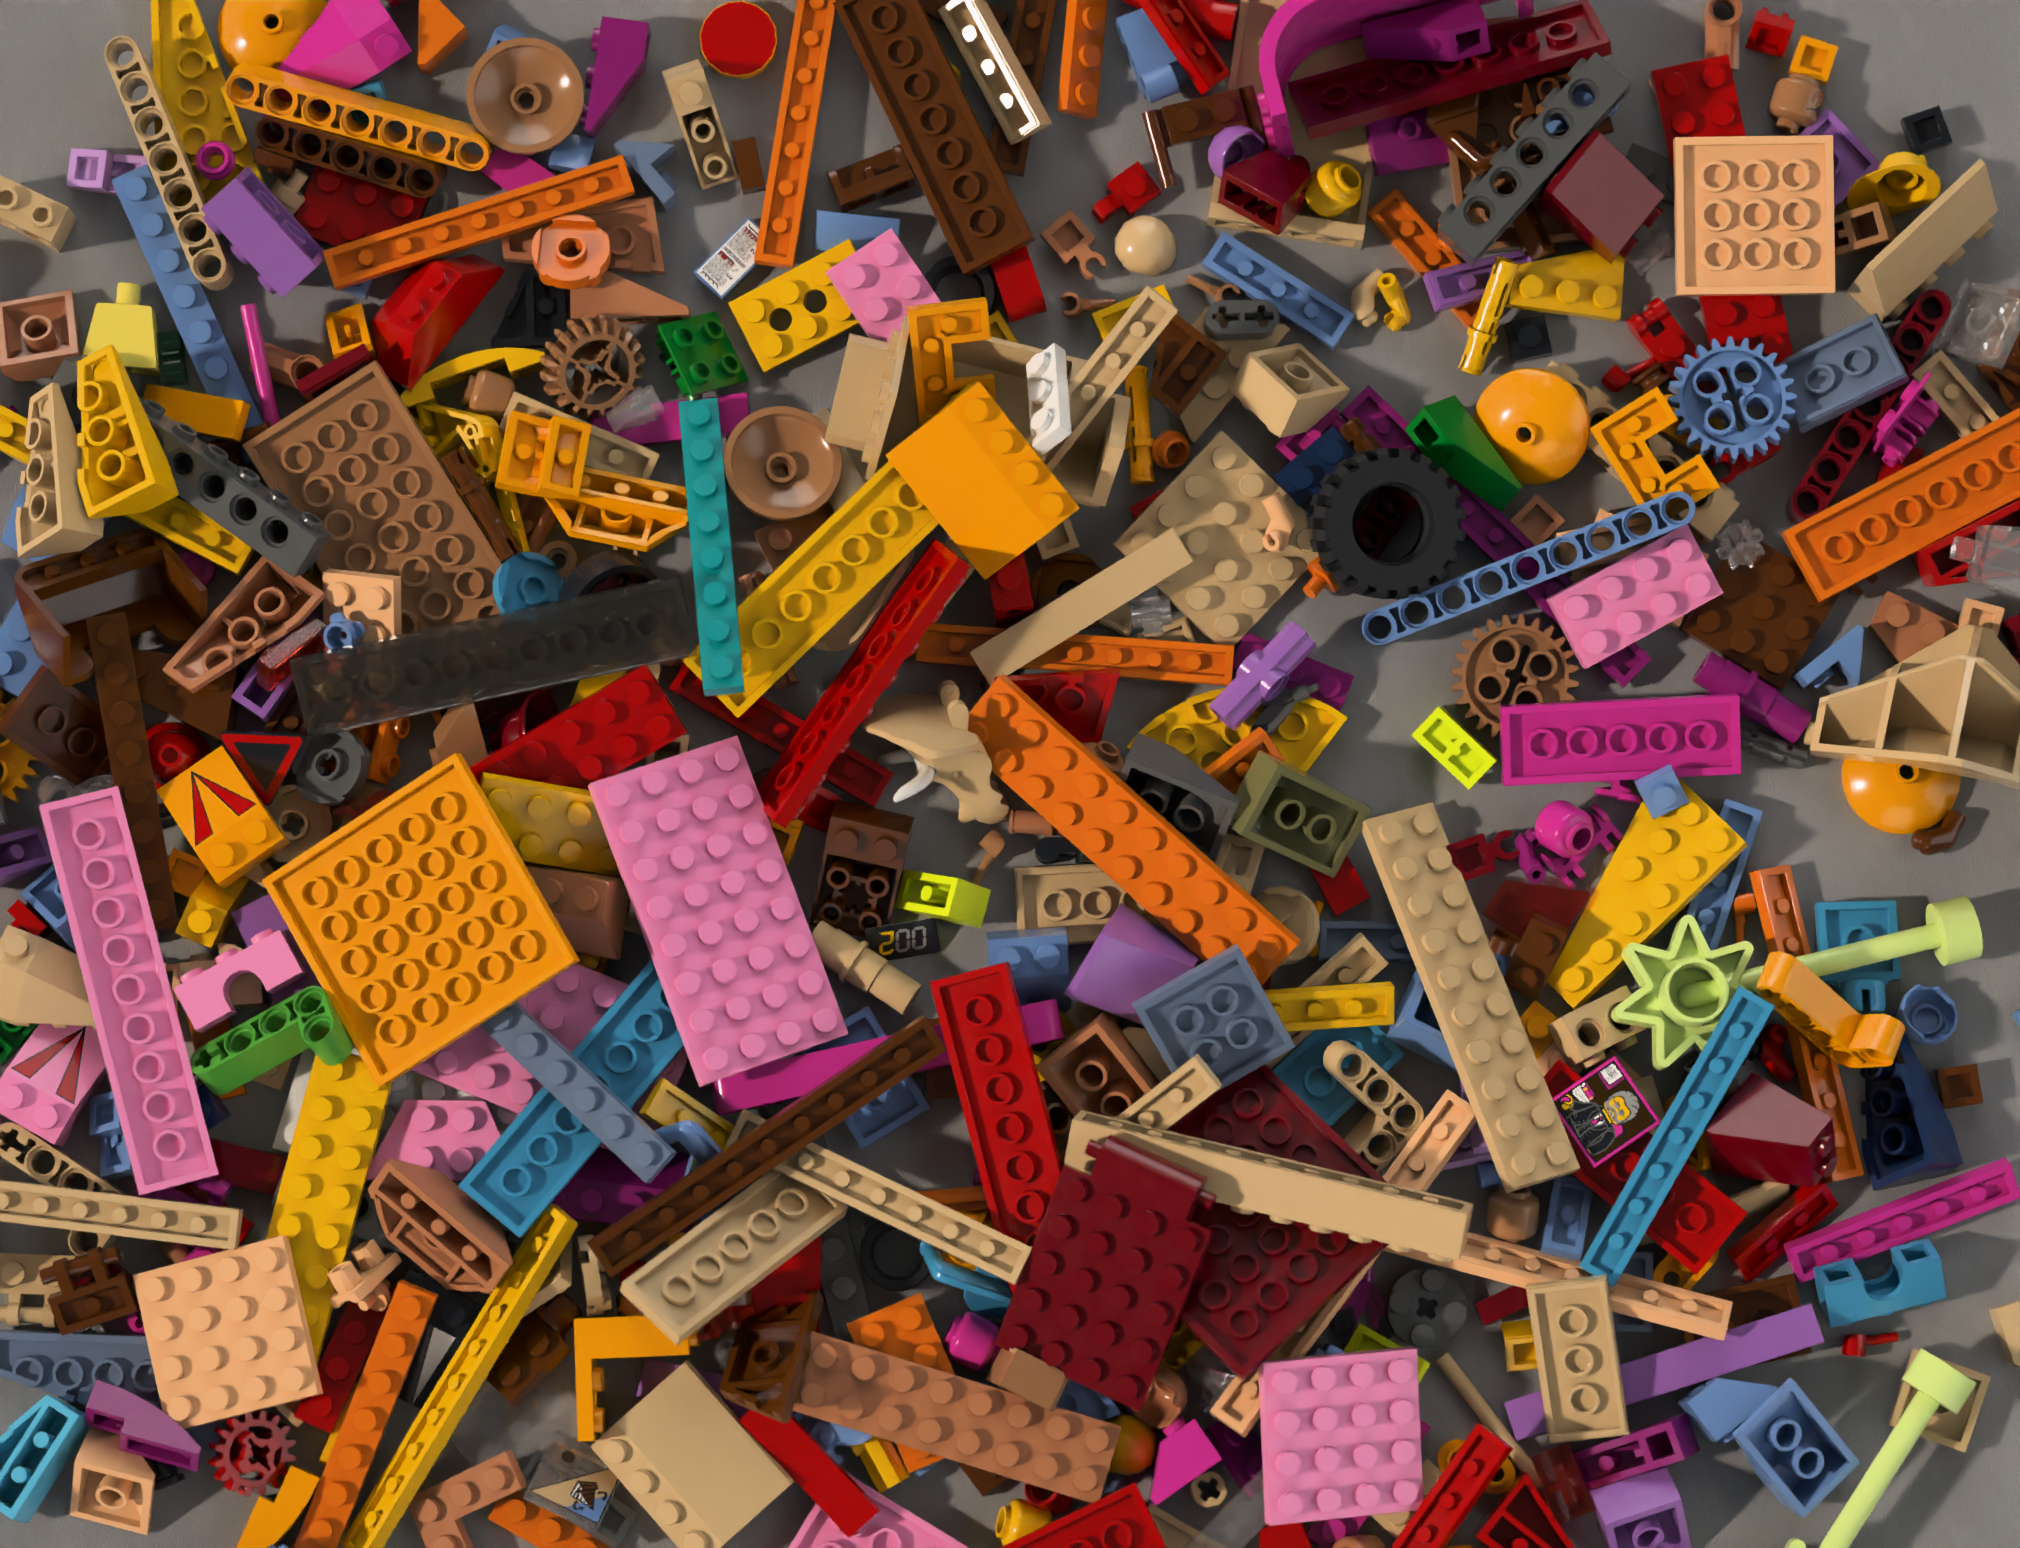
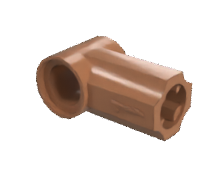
[1702,0,1742,72]
[248,341,324,393]

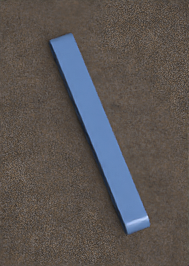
[1362,491,1695,645]

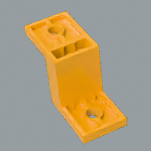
[574,1232,701,1442]

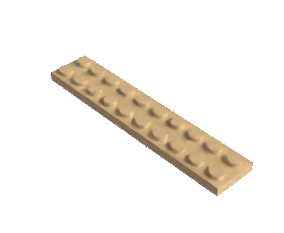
[1361,802,1580,1193]

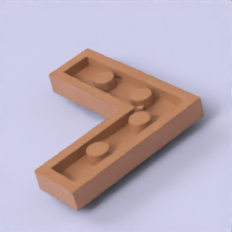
[408,1449,528,1548]

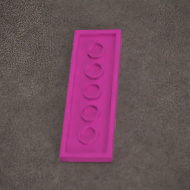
[1499,693,1741,786]

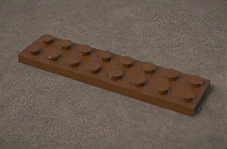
[833,0,1036,277]

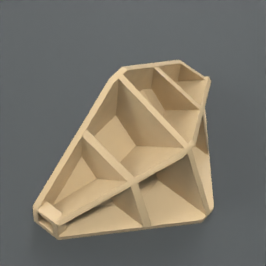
[1804,624,2020,790]

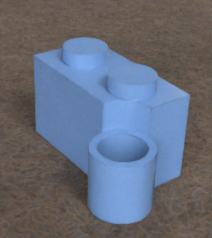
[1115,8,1188,104]

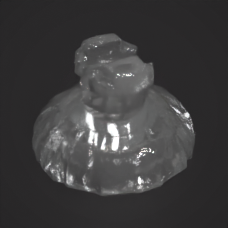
[1186,1354,1236,1422]

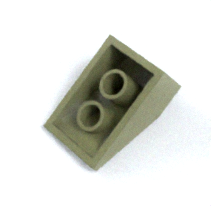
[1229,750,1372,878]

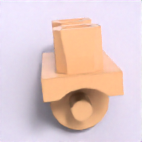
[327,1239,402,1311]

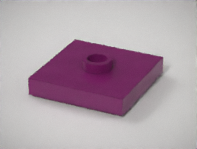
[1365,107,1449,177]

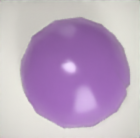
[1208,125,1264,180]

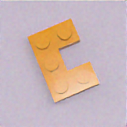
[906,297,997,425]
[1589,386,1720,526]

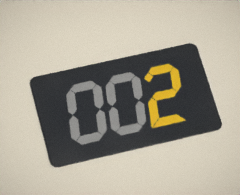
[865,918,940,961]

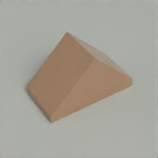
[985,1347,1069,1412]

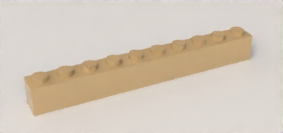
[1064,1110,1474,1262]

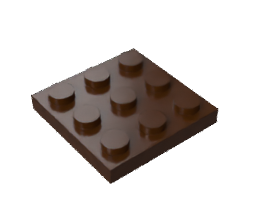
[1679,529,1842,692]

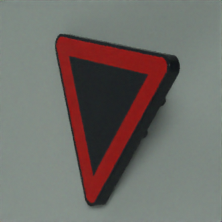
[220,730,306,806]

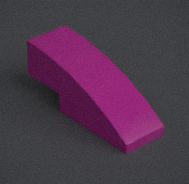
[85,1379,201,1472]

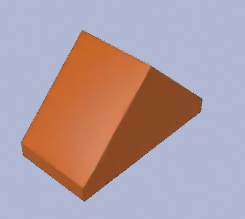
[417,0,469,74]

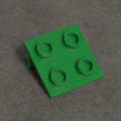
[655,311,749,401]

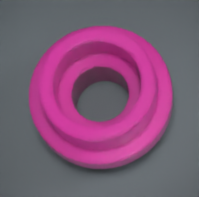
[195,141,235,181]

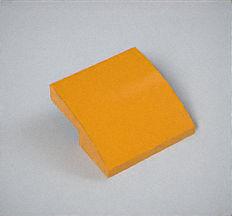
[494,410,592,500]

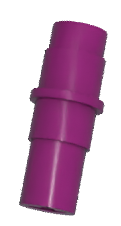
[1692,651,1812,744]

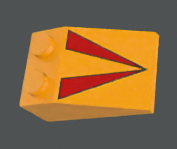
[156,745,290,889]

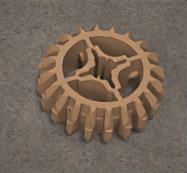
[539,313,646,420]

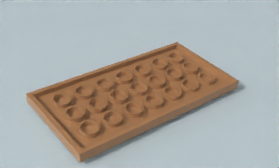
[242,361,546,714]

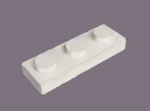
[1026,343,1072,455]

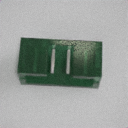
[156,330,189,387]

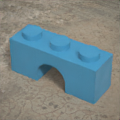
[1813,1238,1947,1328]

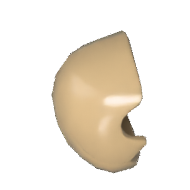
[1115,215,1177,277]

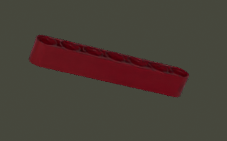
[1786,289,1951,524]

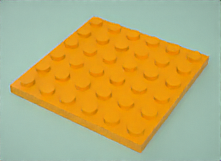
[262,753,580,1087]

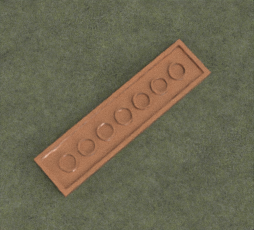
[792,1331,1122,1503]

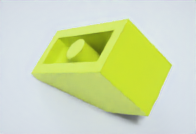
[894,870,991,928]

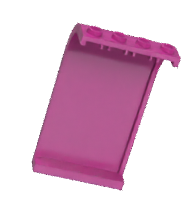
[1257,0,1534,158]

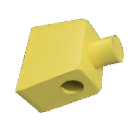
[82,283,163,376]

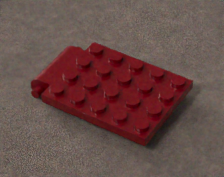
[994,1135,1217,1412]

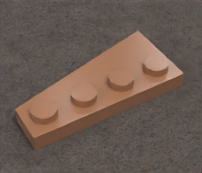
[501,196,666,275]

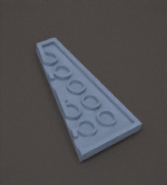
[0,1329,227,1456]

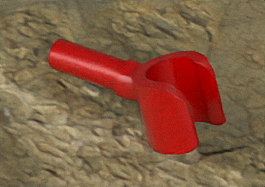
[1601,357,1656,393]
[1842,1332,1899,1357]

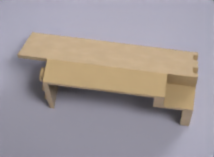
[824,315,1131,509]

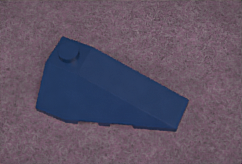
[1860,1013,1964,1191]

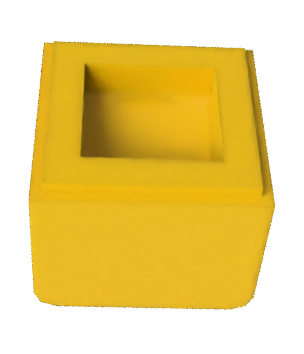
[1501,1319,1538,1372]

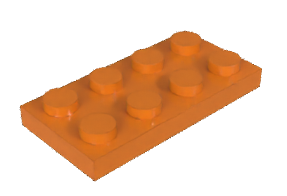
[846,1293,955,1474]

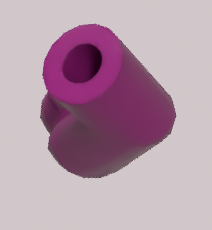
[1515,828,1546,884]

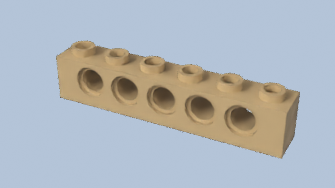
[1544,360,1740,547]

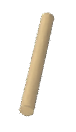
[1435,1352,1546,1489]

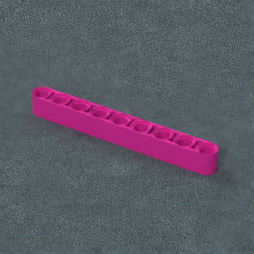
[710,999,1065,1116]

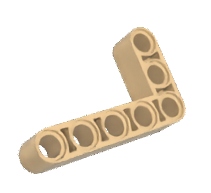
[1323,1040,1424,1174]

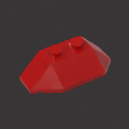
[370,254,505,391]

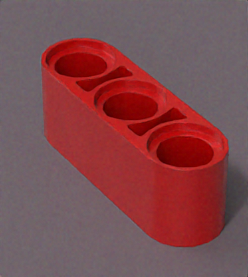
[989,246,1047,323]

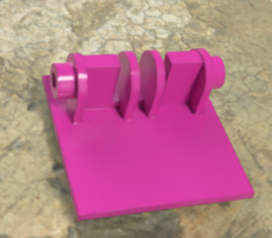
[1869,372,1940,467]

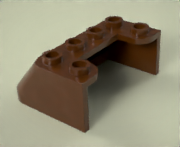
[14,529,208,688]

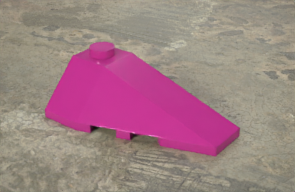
[271,0,413,131]

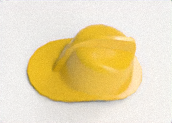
[1847,151,1941,216]

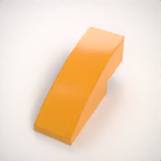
[236,1465,321,1548]

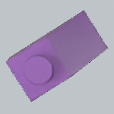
[0,825,53,887]

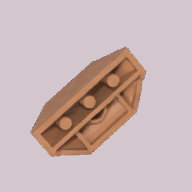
[368,1158,513,1293]

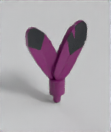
[1333,1265,1393,1339]

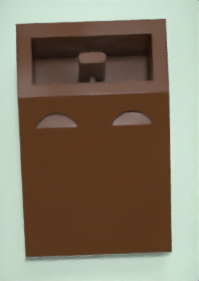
[809,800,915,938]

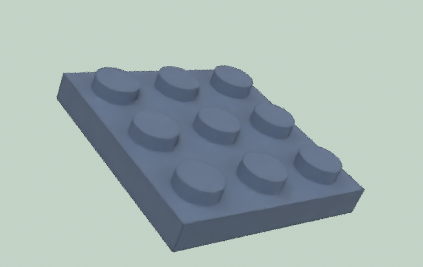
[1131,943,1296,1094]

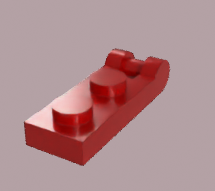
[1625,297,1717,394]

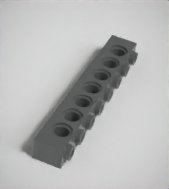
[51,355,332,577]

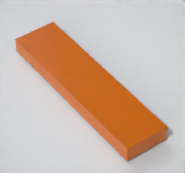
[1366,188,1480,329]

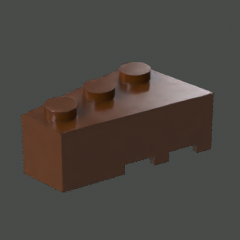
[132,648,245,743]

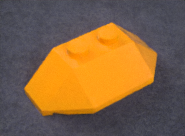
[544,467,689,552]

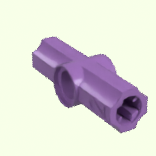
[1209,621,1316,731]

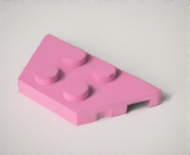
[367,1099,502,1182]

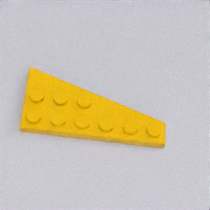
[151,0,266,206]

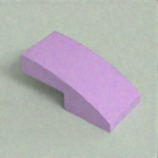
[66,148,148,195]

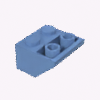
[1677,1378,1778,1443]

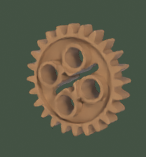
[1450,614,1579,739]

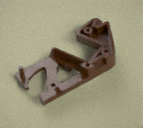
[1426,65,1614,176]

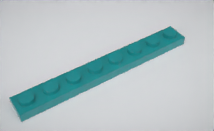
[678,398,745,697]

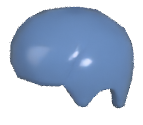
[1897,983,1959,1045]

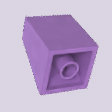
[1064,903,1200,1025]

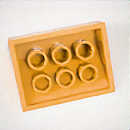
[885,380,1079,580]

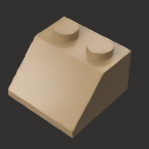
[1229,343,1350,438]

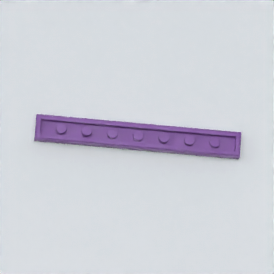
[1503,1303,1824,1441]

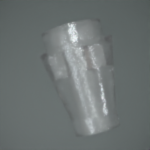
[604,384,666,434]

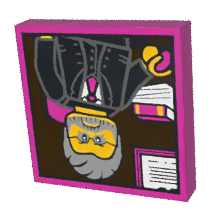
[1552,1056,1661,1168]

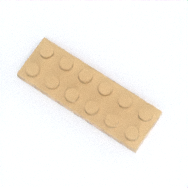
[620,1169,848,1346]

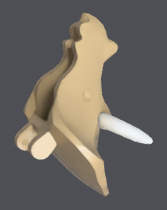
[863,680,1010,824]

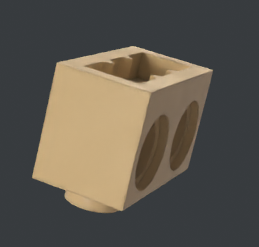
[0,175,77,253]
[1547,985,1647,1068]

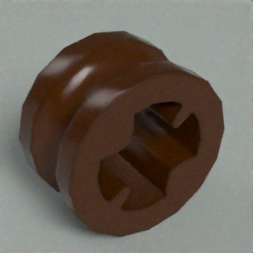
[1631,362,1671,396]

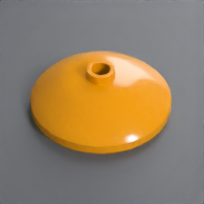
[217,0,328,84]
[1473,368,1591,485]
[1841,759,1961,835]

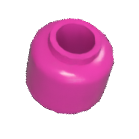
[1535,800,1594,858]
[942,1312,1001,1371]

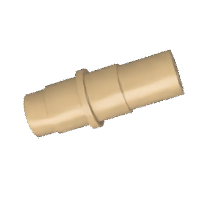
[811,920,922,1015]

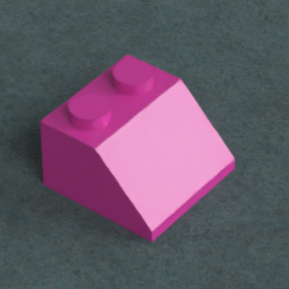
[1148,1416,1222,1506]

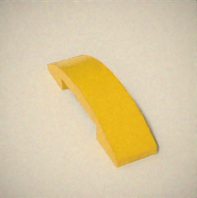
[400,348,547,414]

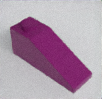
[1564,1412,1700,1494]

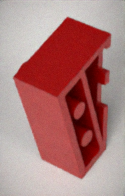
[1910,498,2020,587]
[1472,1472,1575,1548]

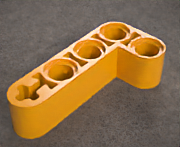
[1755,951,1905,1068]

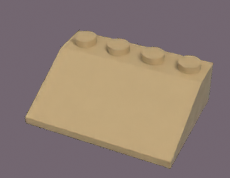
[1847,159,1998,322]
[590,1360,795,1548]

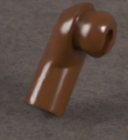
[1911,809,1967,856]

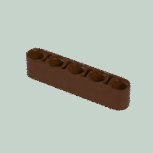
[255,114,448,198]

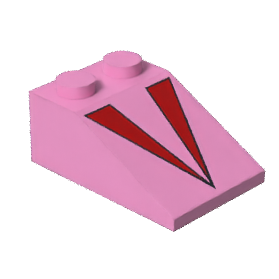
[0,1024,107,1147]

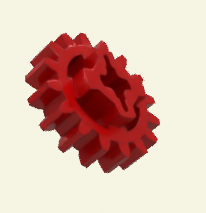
[208,1409,296,1497]

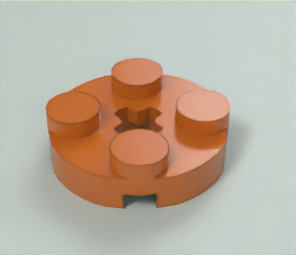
[531,214,611,289]

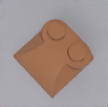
[0,290,83,381]

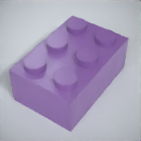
[201,166,325,298]

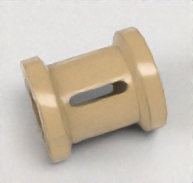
[1190,1471,1227,1508]

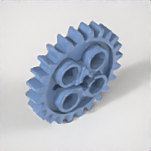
[1667,336,1797,464]

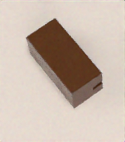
[732,136,766,195]

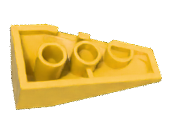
[77,344,179,519]

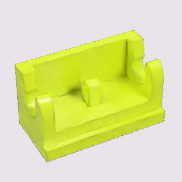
[1411,706,1498,790]

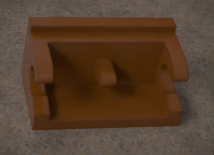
[827,144,915,212]

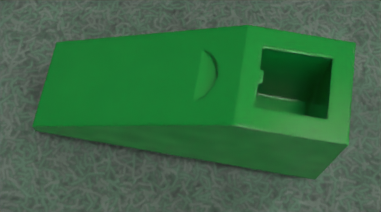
[1404,395,1523,511]

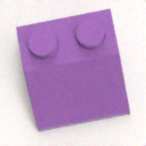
[1589,1466,1692,1548]

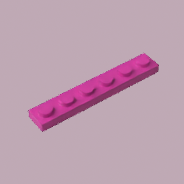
[1783,1157,2020,1284]

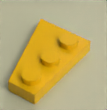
[1505,250,1625,322]

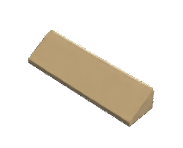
[938,0,1052,145]

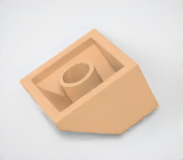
[70,1427,155,1535]

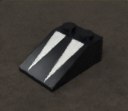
[359,1269,484,1409]

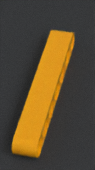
[225,62,493,171]

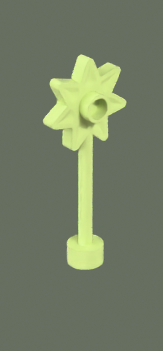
[1611,896,1983,1071]
[1784,1349,1976,1548]

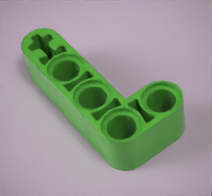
[189,986,353,1095]

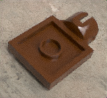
[486,1292,583,1408]

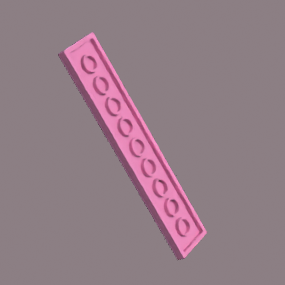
[39,786,219,1196]

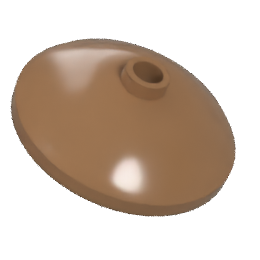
[466,37,584,155]
[723,406,842,521]

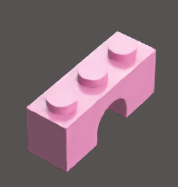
[173,928,308,1033]

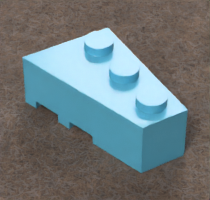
[0,1394,90,1523]

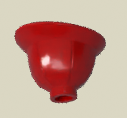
[146,723,212,794]

